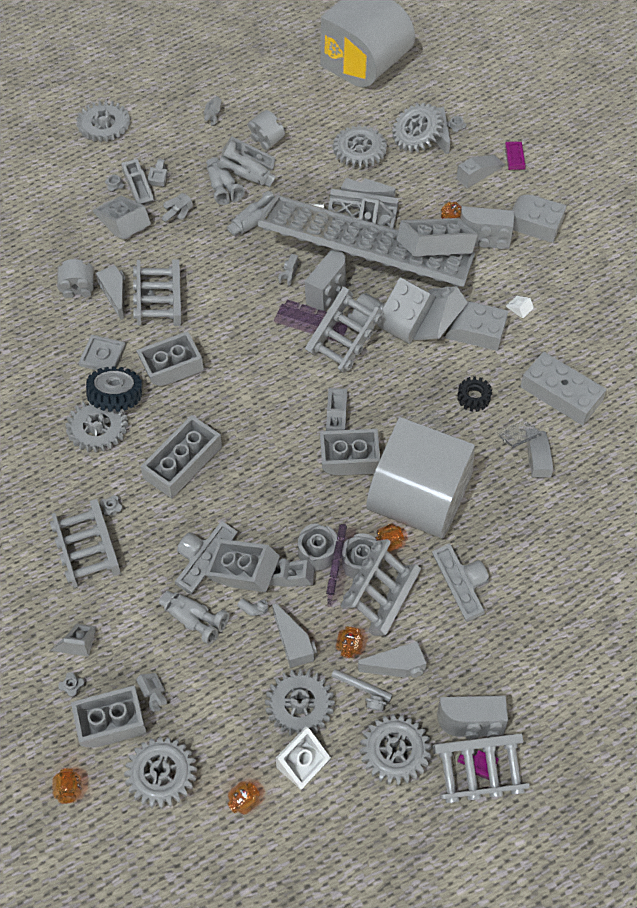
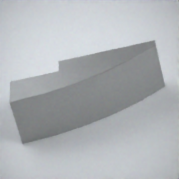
[121,159,154,205]
[341,178,396,198]
[326,388,347,431]
[526,431,553,477]
[269,559,315,587]

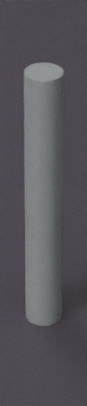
[332,669,393,702]

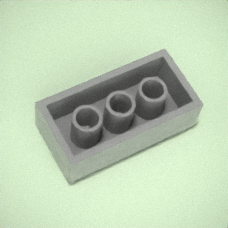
[396,218,478,257]
[520,352,607,426]
[140,415,222,499]

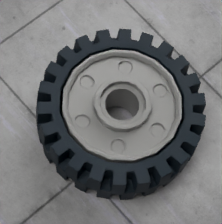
[86,366,142,412]

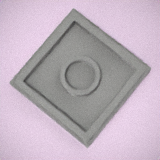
[78,335,126,370]

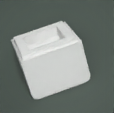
[506,296,534,318]

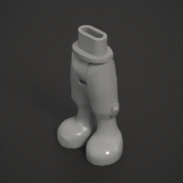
[217,140,276,187]
[206,157,245,205]
[227,191,274,236]
[159,590,229,645]

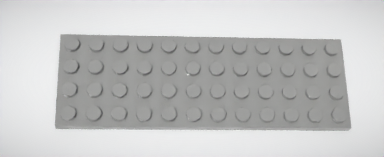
[258,195,475,287]

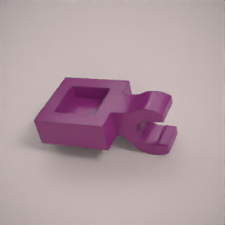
[457,750,499,780]

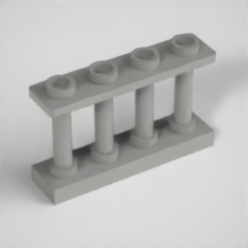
[133,259,181,326]
[305,286,383,374]
[50,499,121,588]
[340,539,421,636]
[432,734,530,803]

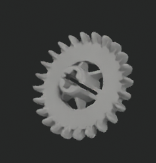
[77,100,130,142]
[392,103,444,153]
[333,125,387,169]
[65,401,128,452]
[265,668,335,736]
[360,715,432,786]
[124,737,197,809]

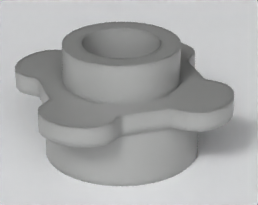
[447,116,466,132]
[105,175,124,191]
[100,495,122,516]
[58,672,84,697]
[365,695,387,711]

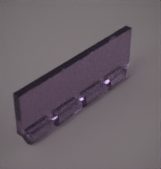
[274,299,348,343]
[326,524,347,607]

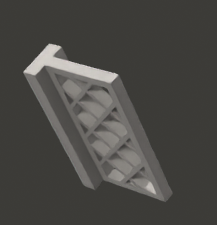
[328,189,399,229]

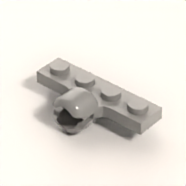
[175,521,238,595]
[432,543,489,622]

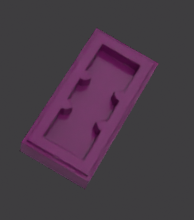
[505,141,526,170]

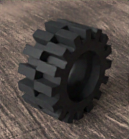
[457,376,492,412]

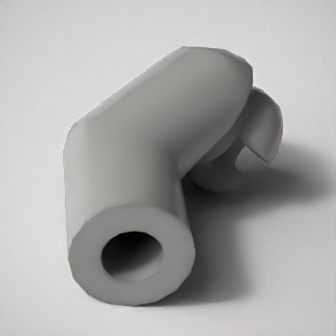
[237,598,268,616]

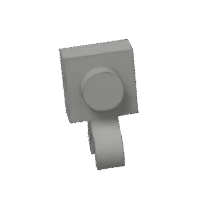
[204,96,222,126]
[147,159,168,187]
[278,254,298,285]
[136,673,167,712]

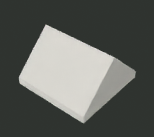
[276,727,330,789]

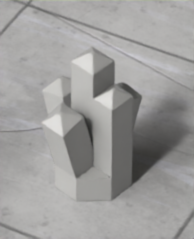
[162,193,193,222]

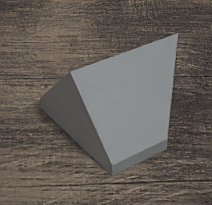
[359,197,396,226]
[49,624,96,657]

